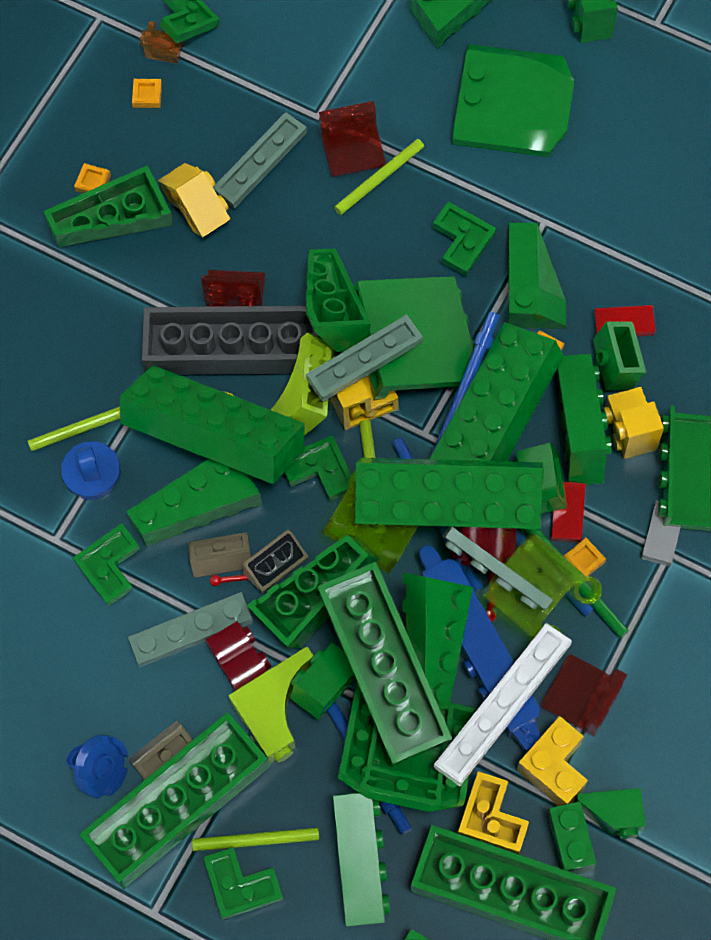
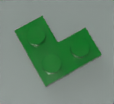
[160,0,220,43]
[433,201,497,276]
[284,435,356,501]
[73,523,140,607]
[203,847,284,920]

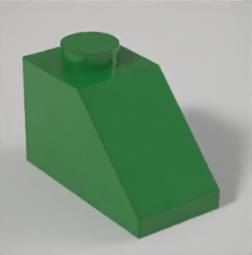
[575,788,646,839]

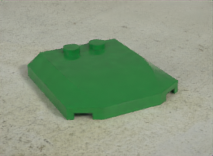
[452,44,574,157]
[338,683,478,812]

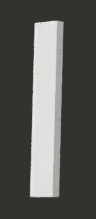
[434,623,572,786]

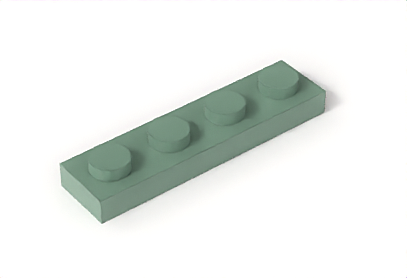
[213,112,307,209]
[306,314,423,402]
[442,526,553,610]
[128,592,253,667]

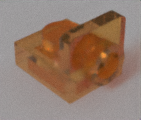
[140,21,184,64]

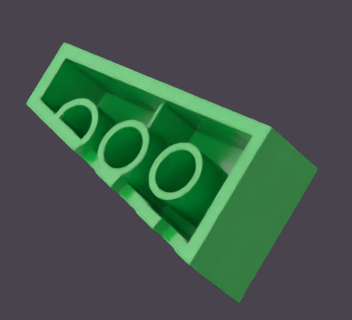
[410,0,494,50]
[566,0,618,43]
[43,165,173,247]
[555,354,612,485]
[246,534,380,649]
[402,573,473,710]

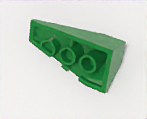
[508,222,566,329]
[306,248,371,352]

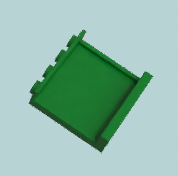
[354,276,475,399]
[658,405,711,531]

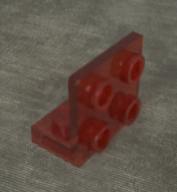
[319,101,386,176]
[201,270,266,307]
[541,654,627,737]

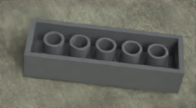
[142,306,320,375]

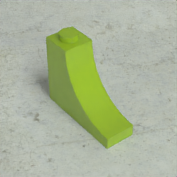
[271,333,332,436]
[228,647,313,764]

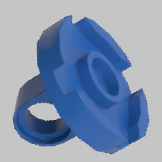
[61,441,121,500]
[66,735,128,798]

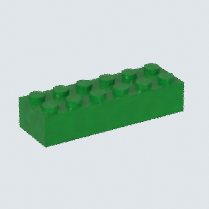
[430,322,564,461]
[119,365,305,484]
[355,457,543,529]
[317,562,452,766]
[79,712,270,890]
[411,825,617,940]

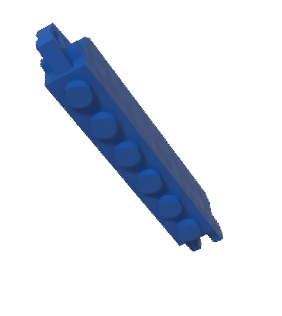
[419,545,541,753]

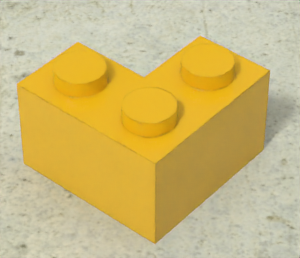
[157,163,230,238]
[331,375,399,431]
[602,387,664,460]
[517,716,588,806]
[458,771,529,854]

